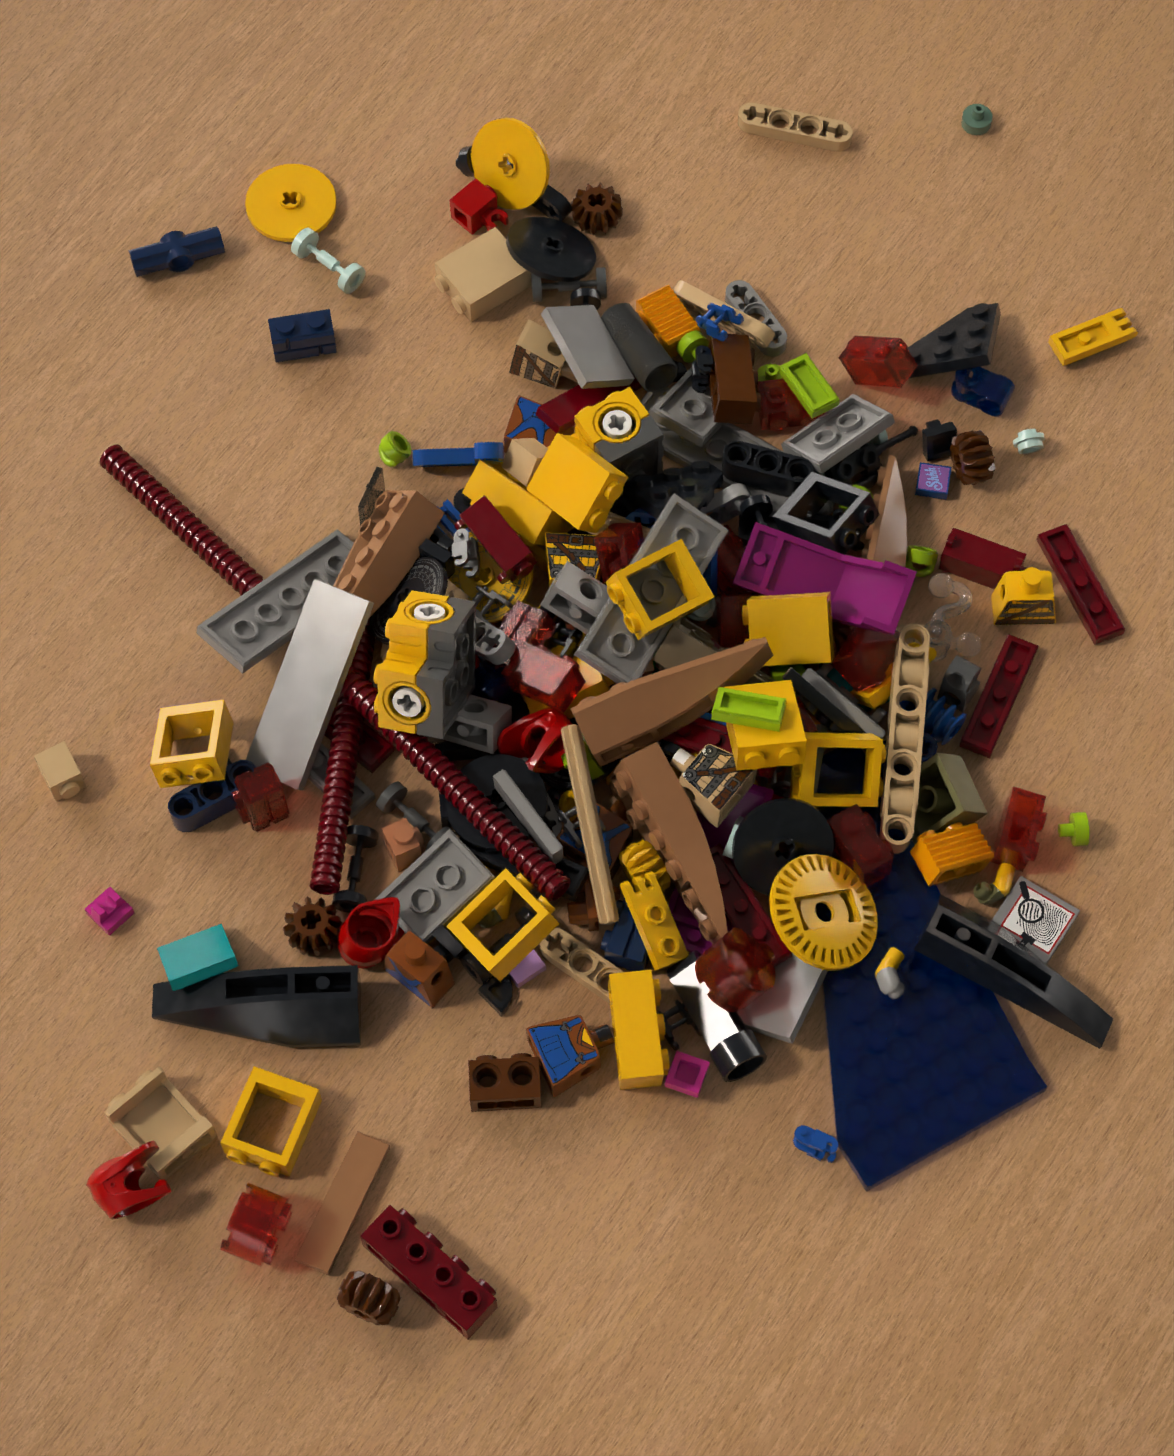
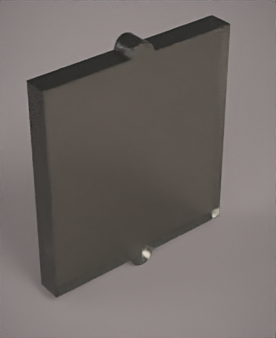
[358,466,385,526]

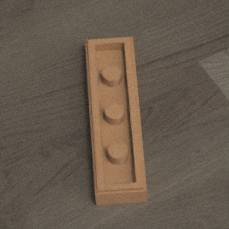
[295,1131,390,1276]

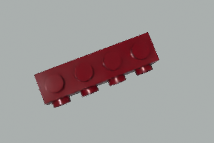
[360,1205,498,1340]

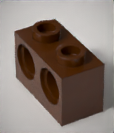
[468,1053,542,1112]

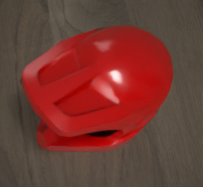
[497,708,572,773]
[338,897,405,969]
[86,1140,172,1219]

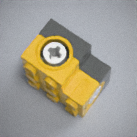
[547,387,664,497]
[373,590,476,739]

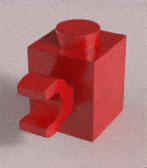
[449,178,509,235]

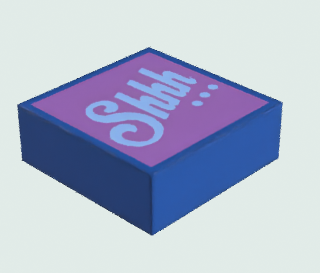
[915,462,952,500]

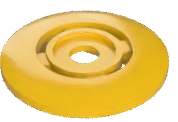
[769,854,878,971]

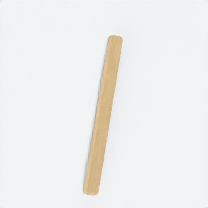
[561,724,619,925]

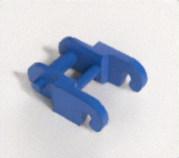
[695,303,744,341]
[793,1125,839,1163]

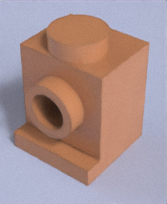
[381,818,426,872]

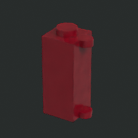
[454,495,537,584]
[939,528,1027,589]

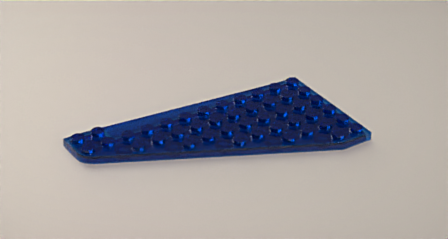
[815,748,1047,1192]

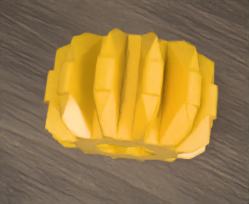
[619,840,671,893]

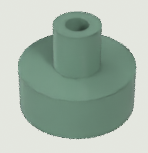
[961,104,993,136]

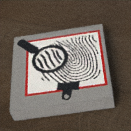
[991,876,1080,964]

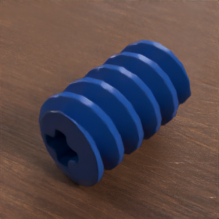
[899,688,967,745]

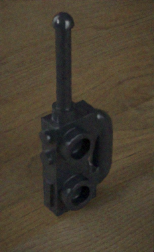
[824,426,918,489]

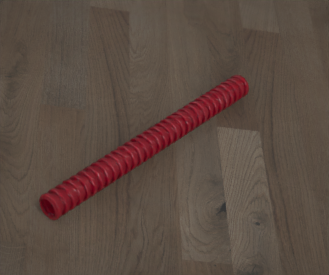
[99,444,291,641]
[309,618,375,895]
[341,663,571,901]

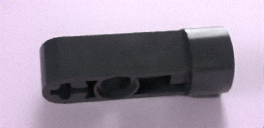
[667,950,767,1082]

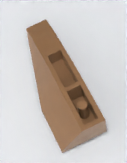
[852,455,907,644]
[333,490,445,619]
[571,637,773,767]
[609,742,728,947]

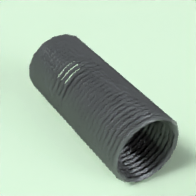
[601,303,678,393]

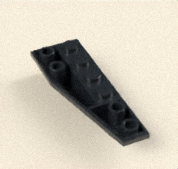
[913,894,1113,1049]
[152,965,361,1048]

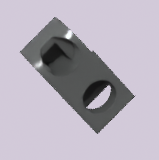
[937,655,981,713]

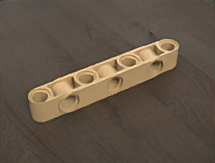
[879,623,930,854]

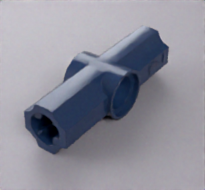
[128,226,225,277]

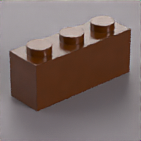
[708,334,761,424]

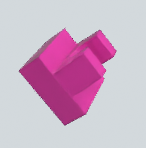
[85,887,134,936]
[665,1051,710,1098]

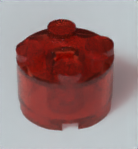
[695,928,776,1012]
[220,1182,293,1267]

